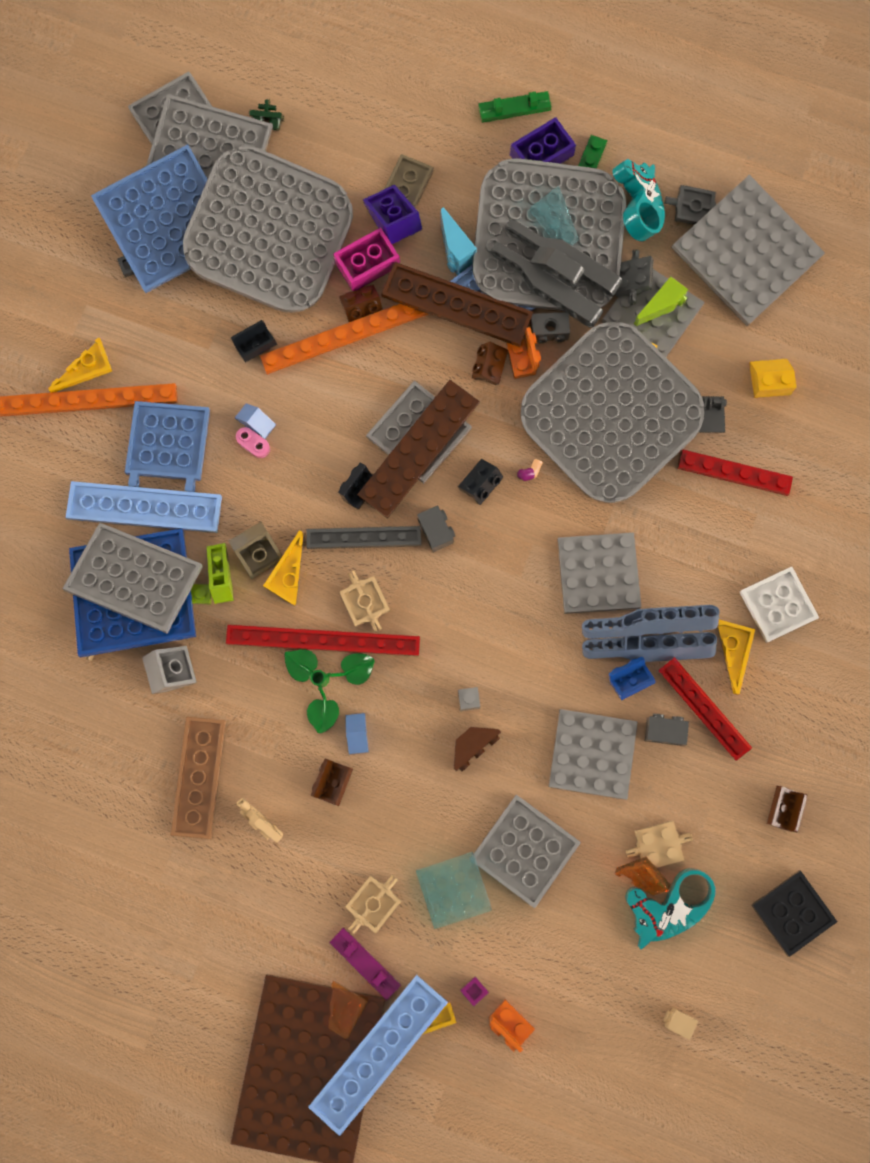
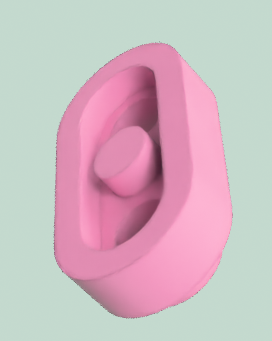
[236,427,270,458]

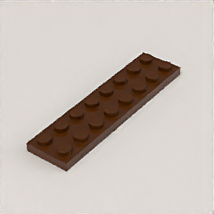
[381,262,533,347]
[357,380,480,519]

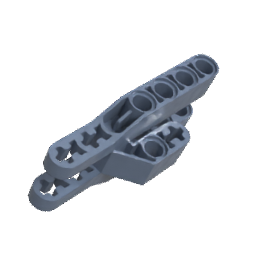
[582,605,720,662]

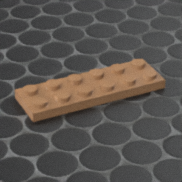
[170,717,226,839]

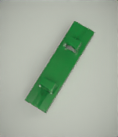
[478,91,552,123]

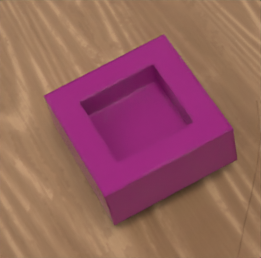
[460,976,489,1006]

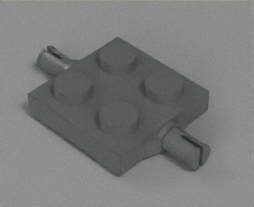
[665,185,716,225]
[615,249,654,305]

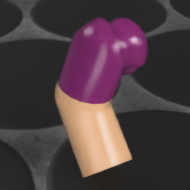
[517,459,543,481]

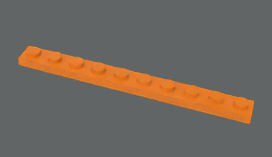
[260,304,428,374]
[0,383,177,417]

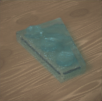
[529,186,579,246]

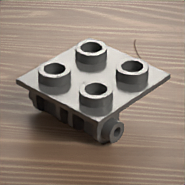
[698,396,727,433]

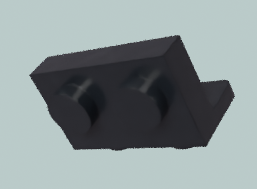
[231,320,277,363]
[458,458,503,505]
[338,462,373,509]

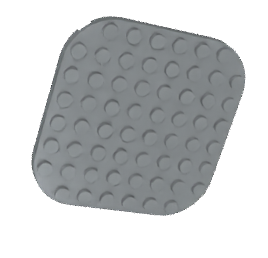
[183,146,353,313]
[472,158,626,311]
[521,322,704,503]

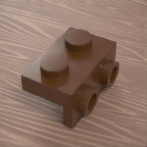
[339,284,383,322]
[472,341,508,385]
[311,758,353,806]
[767,786,807,833]

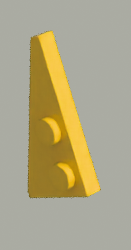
[48,337,112,393]
[263,530,303,606]
[718,619,755,695]

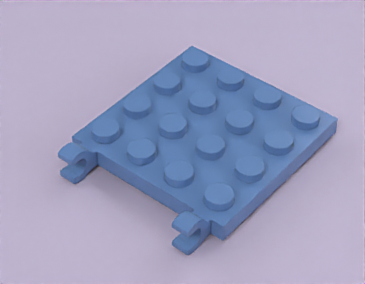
[125,401,210,492]

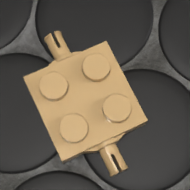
[339,570,390,632]
[237,798,283,843]
[625,821,693,871]
[345,875,401,934]

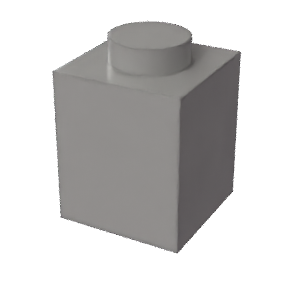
[458,687,480,711]

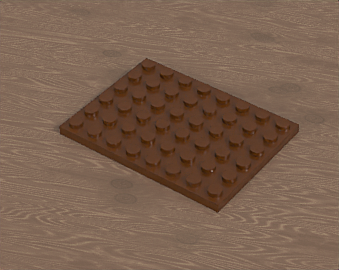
[230,974,385,1163]

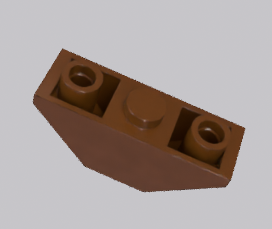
[454,727,501,772]

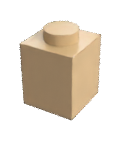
[663,1007,698,1040]

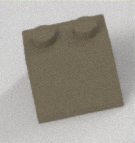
[229,522,282,579]

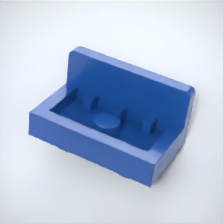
[609,657,656,700]

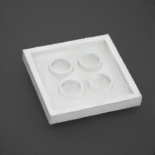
[740,567,819,643]

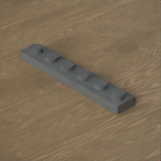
[306,526,421,549]

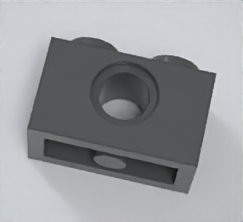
[530,312,570,343]

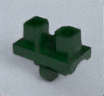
[249,99,284,131]

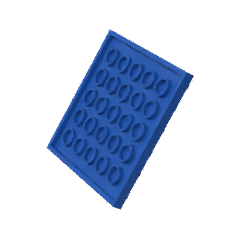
[69,528,196,658]

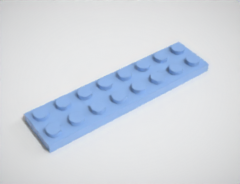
[66,481,222,533]
[308,975,448,1136]

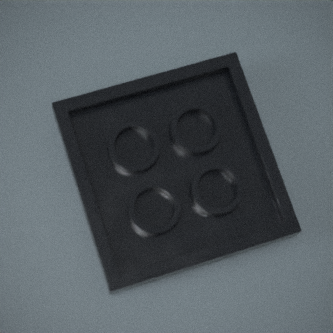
[751,870,838,957]

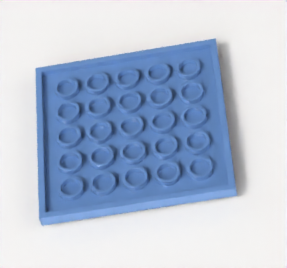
[91,145,208,293]

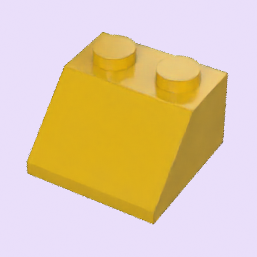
[749,359,797,398]

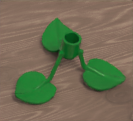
[285,649,375,734]

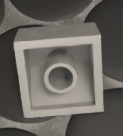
[142,646,197,694]

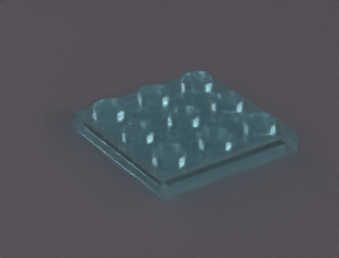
[416,851,492,929]

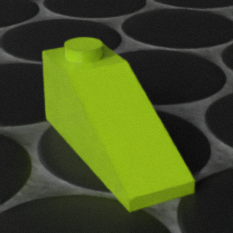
[634,276,689,326]
[207,543,234,604]

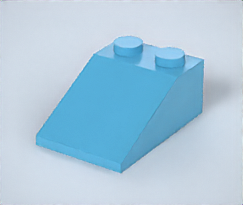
[441,207,477,276]

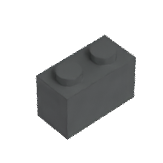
[417,505,455,552]
[645,714,689,746]

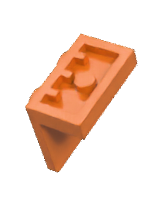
[506,327,541,379]
[489,999,535,1053]

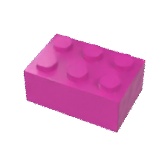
[333,227,400,292]

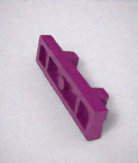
[329,927,401,1000]

